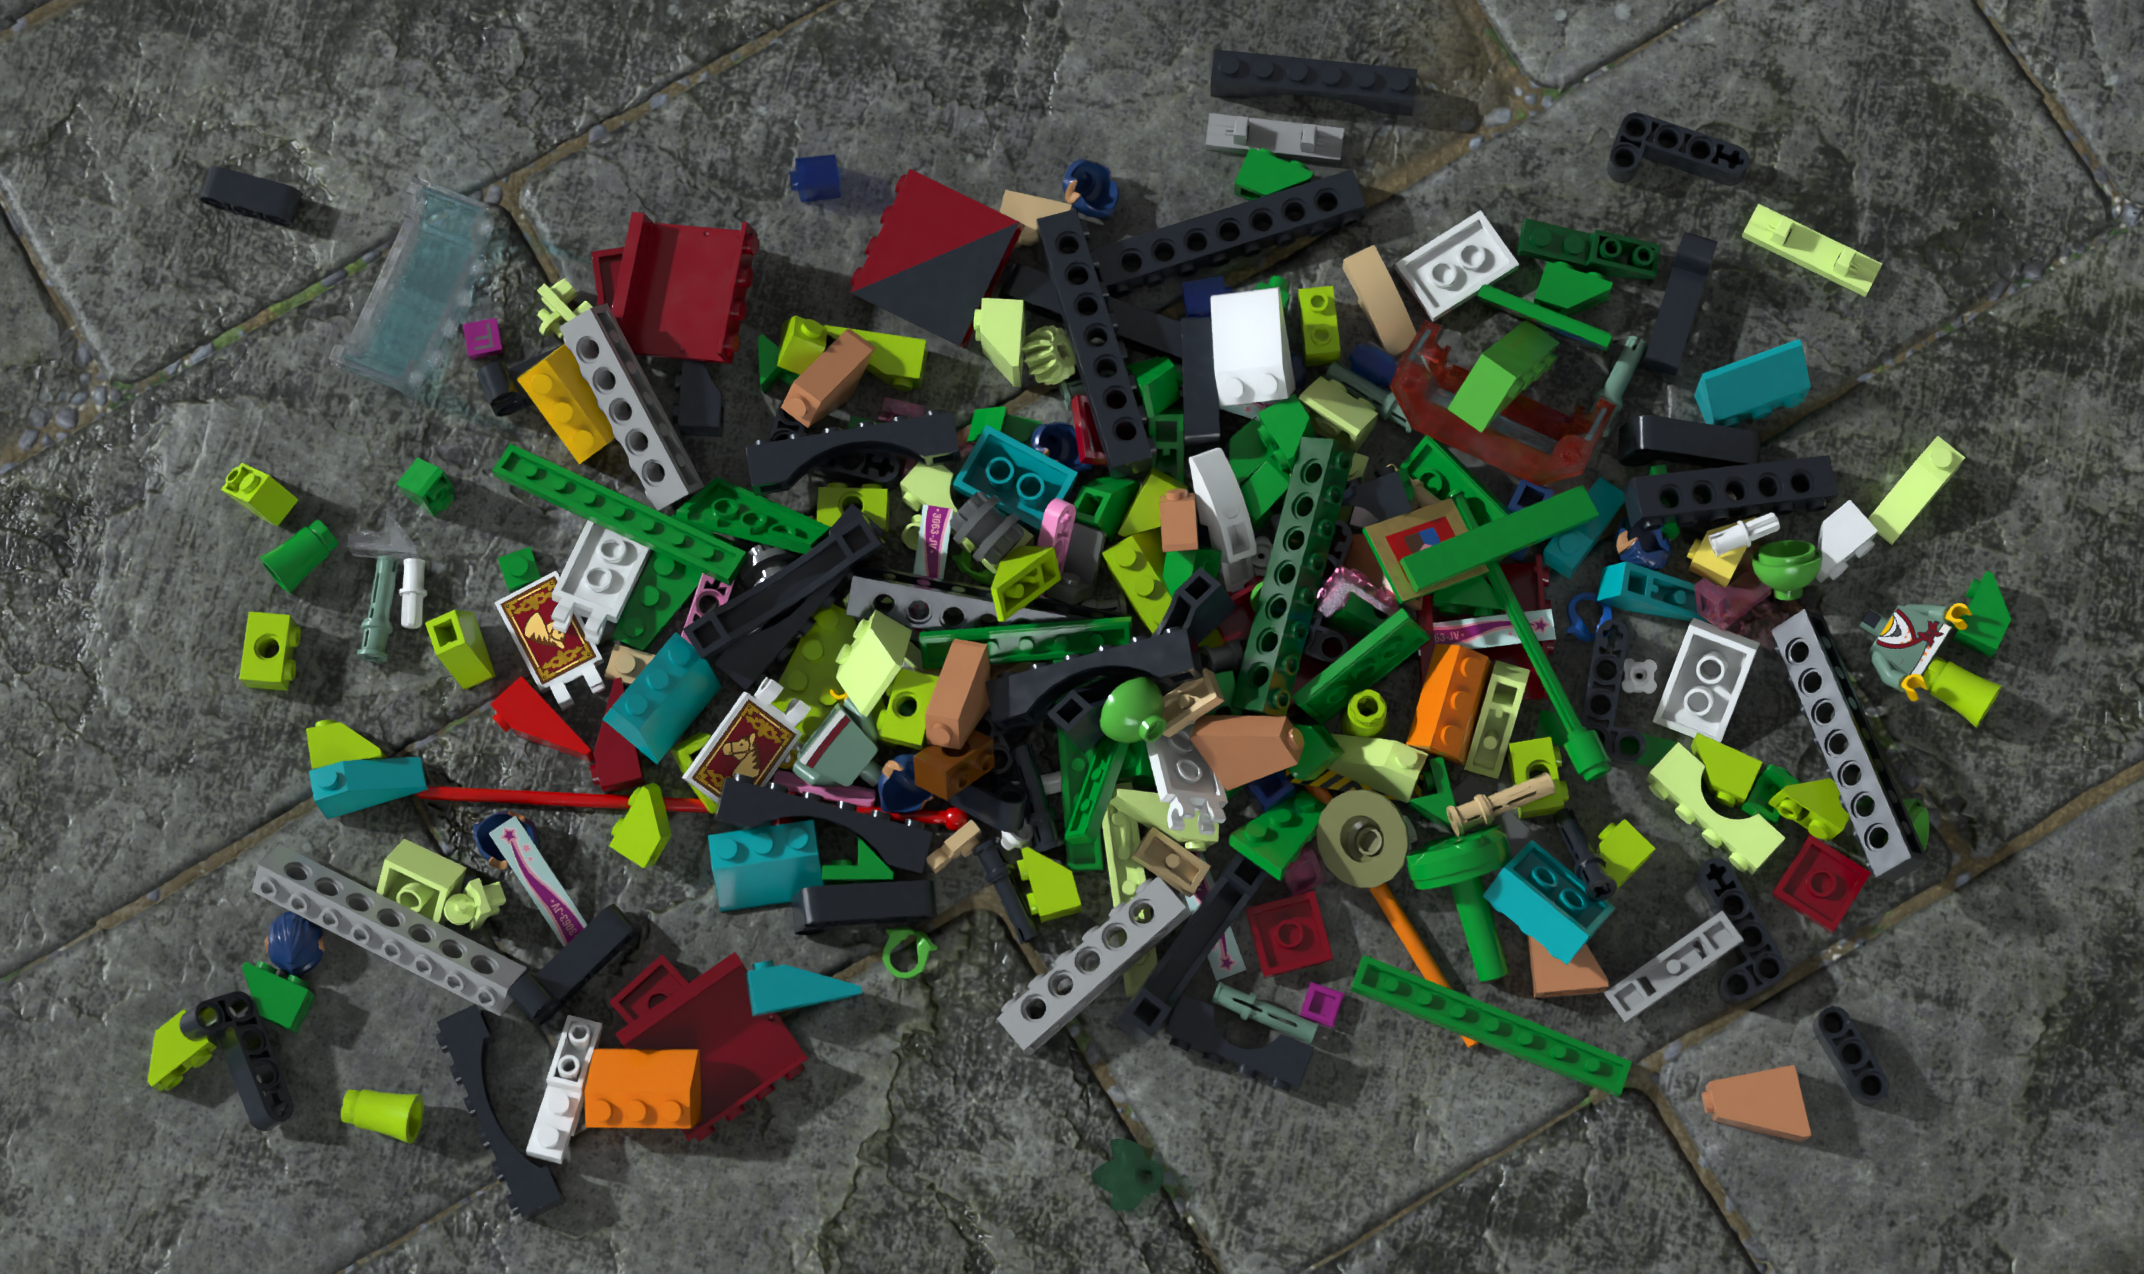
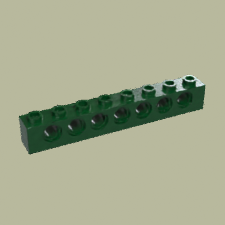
[1231,437,1355,716]

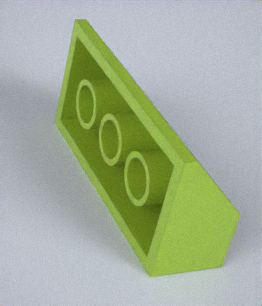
[1102,527,1225,648]

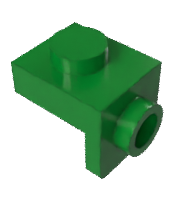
[1741,764,1800,826]

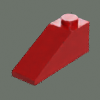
[490,676,595,762]

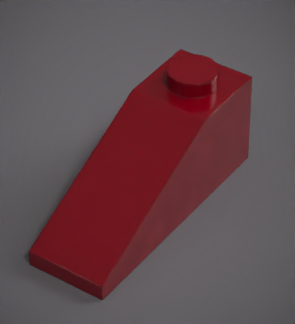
[590,677,646,794]

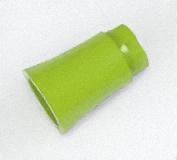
[1922,656,2002,728]
[1340,689,1390,739]
[341,1089,424,1144]

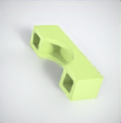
[900,462,1034,574]
[1646,742,1785,875]

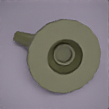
[1316,789,1410,888]

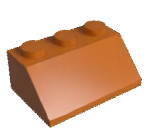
[1406,644,1494,767]
[584,1048,702,1129]

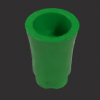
[258,520,339,595]

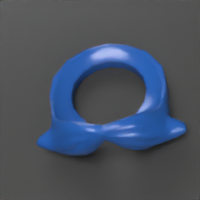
[1566,592,1613,642]

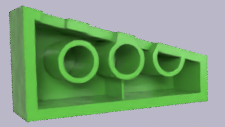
[1447,319,1560,433]

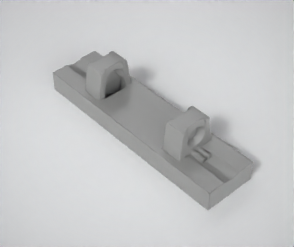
[1205,113,1344,165]
[1604,911,1744,1024]

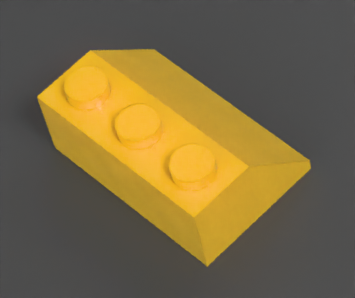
[517,344,615,464]

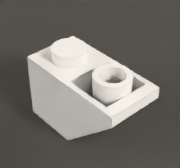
[1816,500,1878,583]

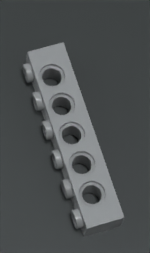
[559,303,705,511]
[997,876,1192,1055]

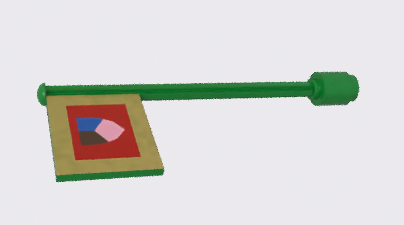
[1362,489,1612,782]

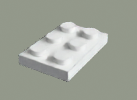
[1395,210,1519,322]

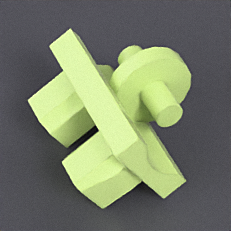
[537,278,593,339]
[444,878,506,931]

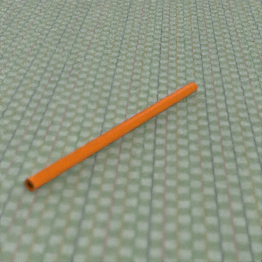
[1304,785,1479,1048]

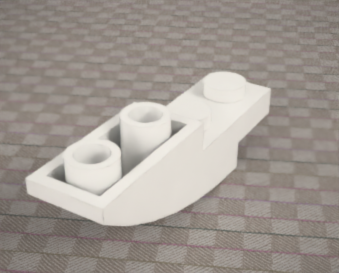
[1189,448,1258,593]
[526,1015,603,1164]

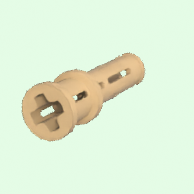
[1446,772,1556,837]

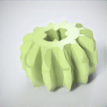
[1022,325,1076,386]

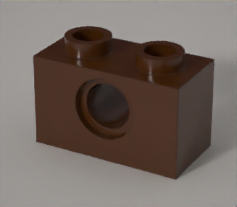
[913,729,995,800]

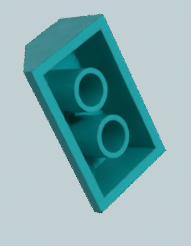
[1694,339,1811,428]
[953,425,1078,538]
[603,632,722,764]
[708,820,825,912]
[1483,840,1615,965]

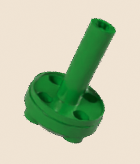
[1406,824,1512,982]

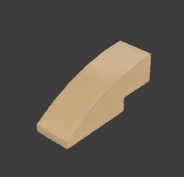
[1343,245,1420,360]

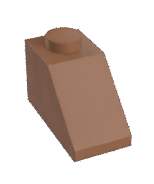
[1159,489,1199,552]

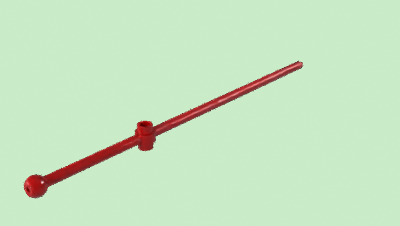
[416,786,969,832]

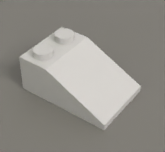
[1210,287,1296,406]
[1653,618,1760,743]

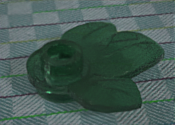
[1091,1138,1164,1211]

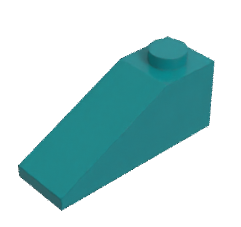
[1542,477,1625,580]
[1597,561,1712,623]
[309,757,428,820]
[744,960,862,1017]

